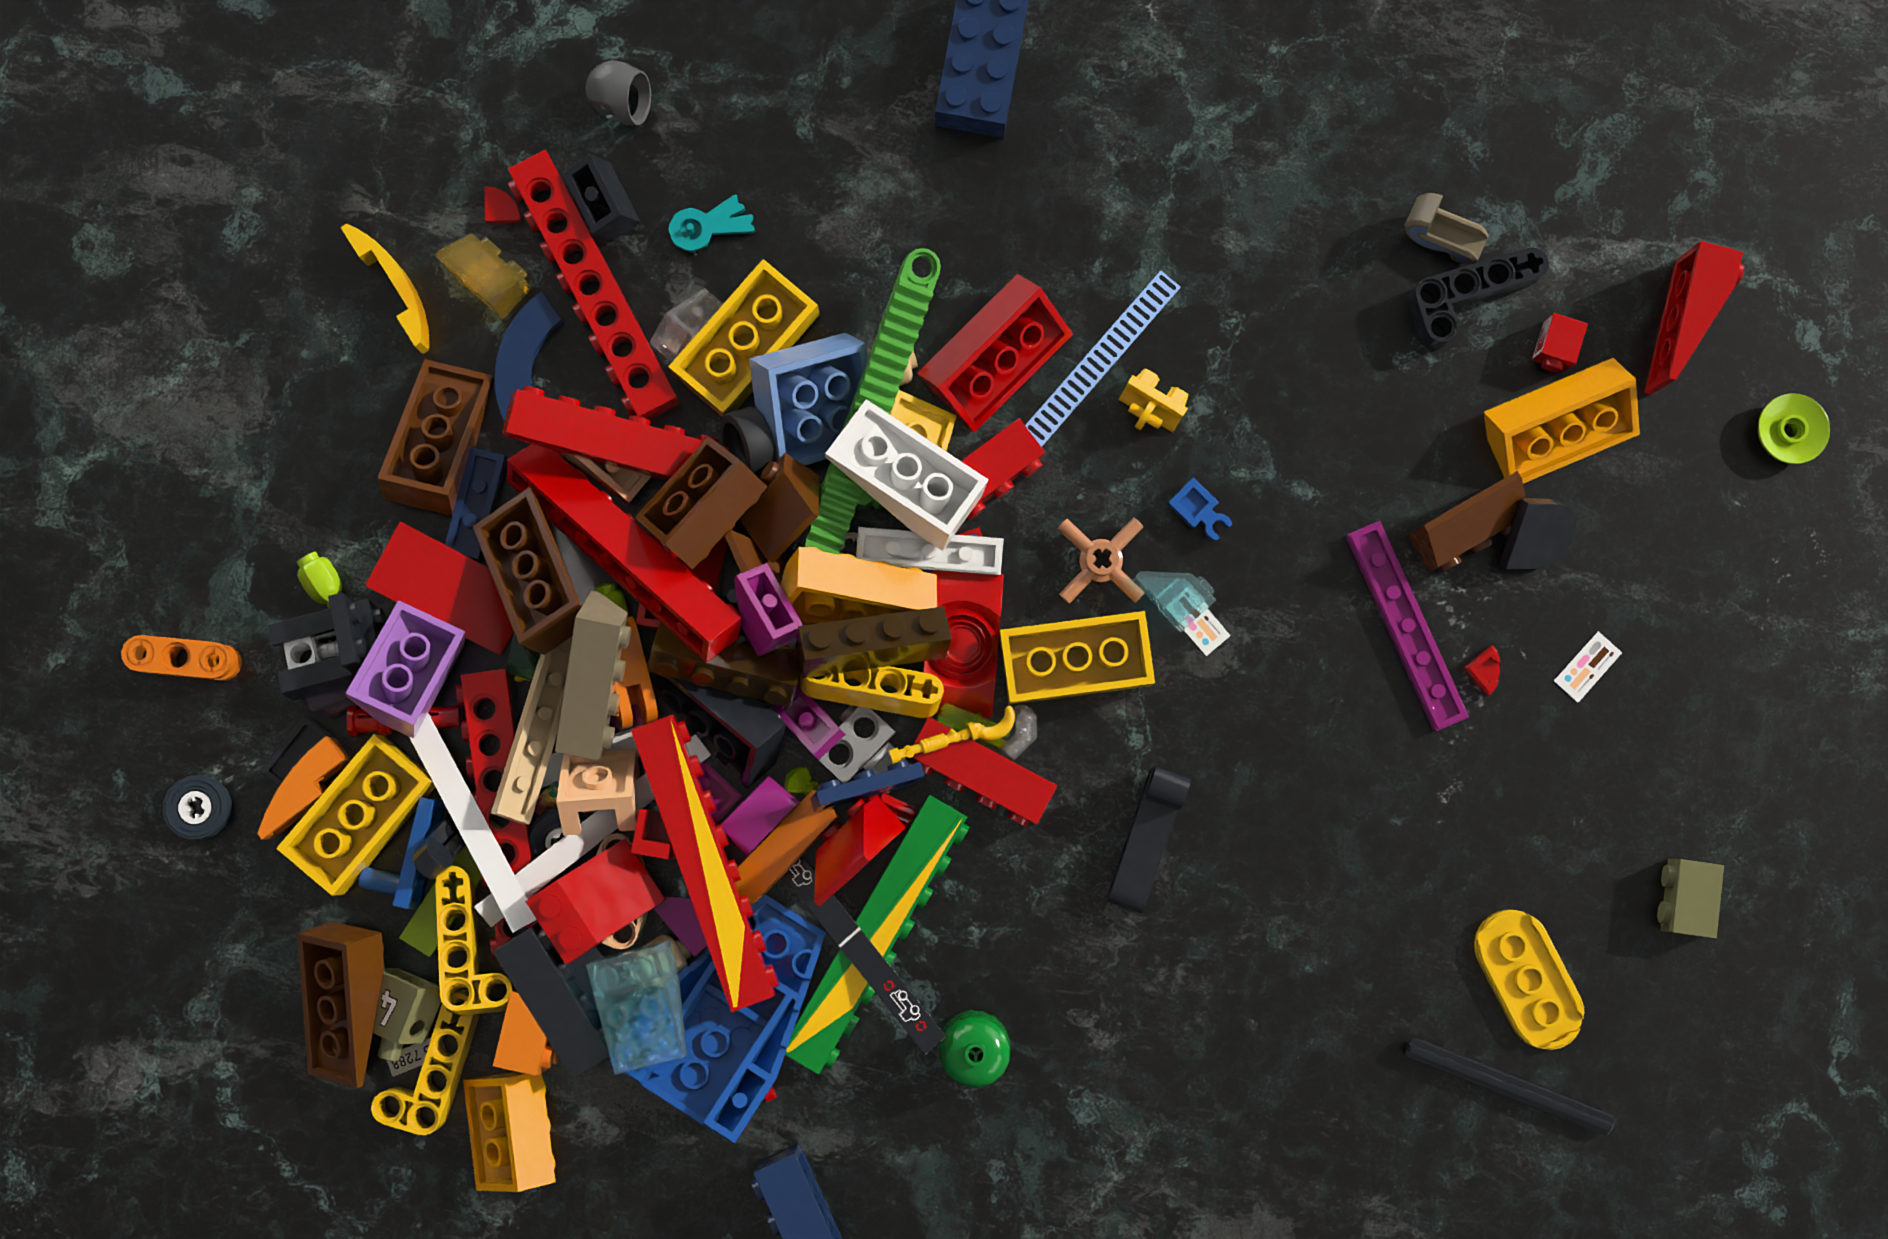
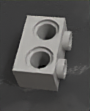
[819,705,895,784]

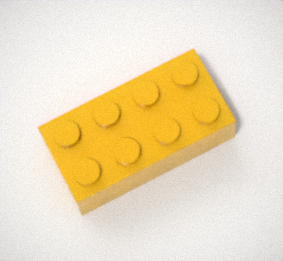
[668,259,820,416]
[999,611,1155,705]
[276,734,435,896]

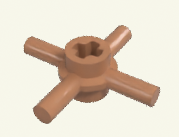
[1057,517,1145,604]

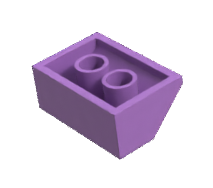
[345,600,466,738]

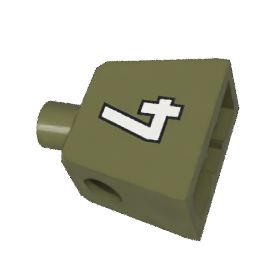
[373,968,441,1061]

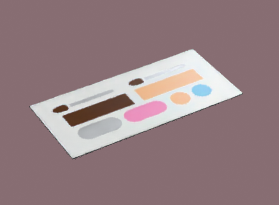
[1162,584,1231,656]
[1554,631,1622,702]

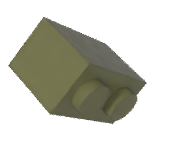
[1657,859,1724,939]

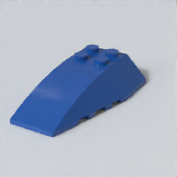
[609,894,826,1144]

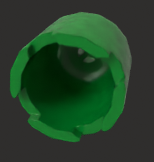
[938,1010,1010,1088]

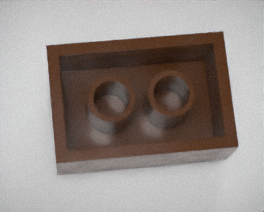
[634,436,767,569]

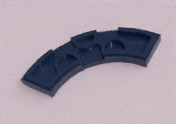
[495,291,563,422]

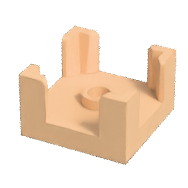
[556,749,641,836]

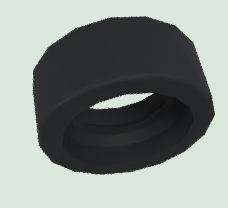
[720,406,775,476]

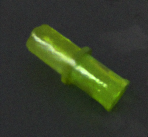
[937,703,1010,749]

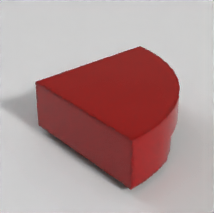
[485,186,523,224]
[1463,645,1500,696]

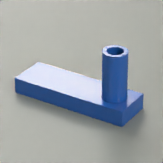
[359,797,446,909]

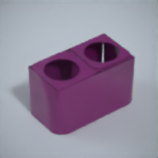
[721,776,800,857]

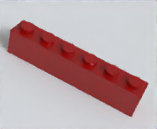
[501,386,729,481]

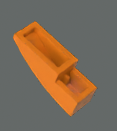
[257,736,352,839]

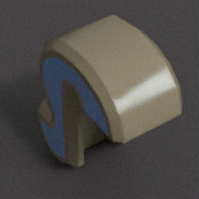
[1404,193,1489,265]

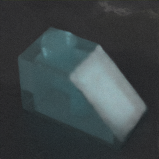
[1132,571,1216,632]

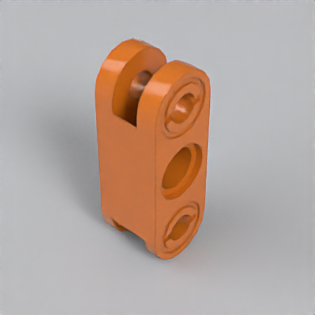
[615,616,658,729]
[121,635,242,681]

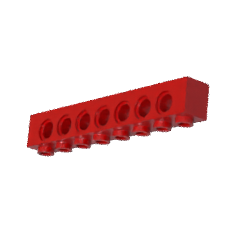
[508,149,680,420]
[456,669,543,967]

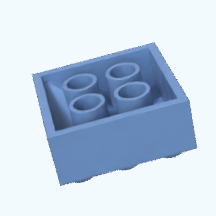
[749,333,867,465]

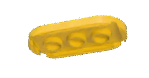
[1474,910,1584,1050]

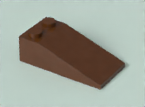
[377,359,494,516]
[297,921,384,1088]

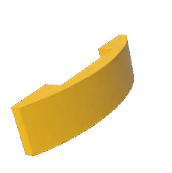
[341,224,429,354]

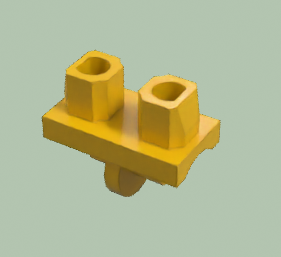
[1118,369,1188,433]

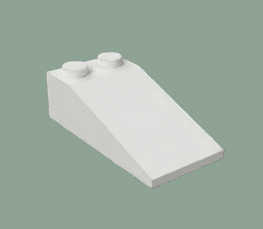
[825,399,989,551]

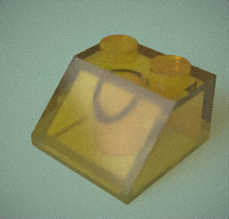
[435,233,531,319]

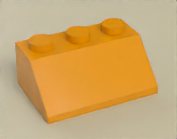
[463,1072,555,1192]

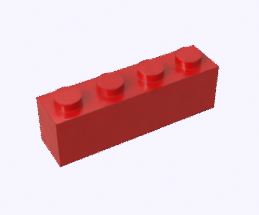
[961,418,1045,520]
[911,717,1057,827]

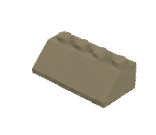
[555,590,631,761]

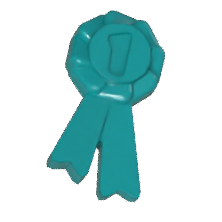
[668,195,755,253]

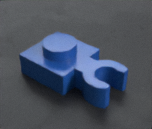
[1167,477,1232,542]

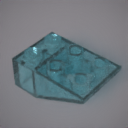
[586,940,687,1075]

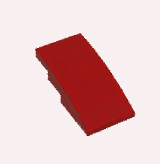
[365,522,515,656]

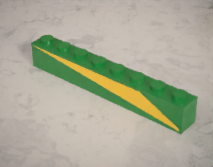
[785,795,970,1075]

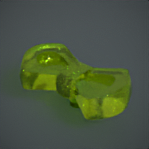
[785,766,819,797]

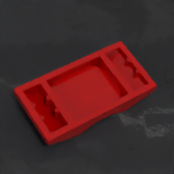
[922,570,1004,718]

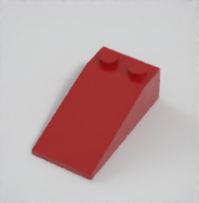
[1645,241,1744,395]

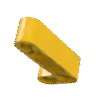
[800,621,944,718]
[435,866,516,1016]
[371,990,480,1135]

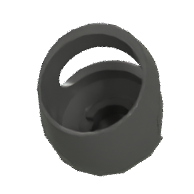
[585,60,651,126]

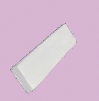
[856,527,1003,575]

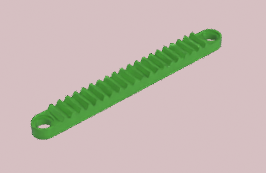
[800,248,941,555]

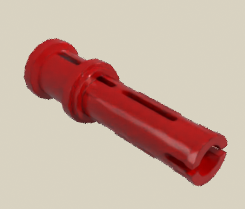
[347,705,462,737]

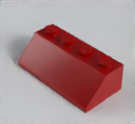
[917,274,1073,433]

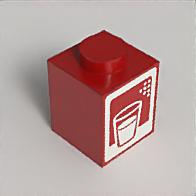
[1532,313,1588,373]

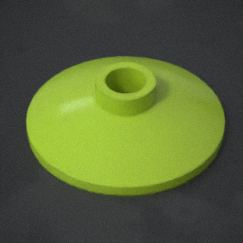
[1757,393,1830,464]

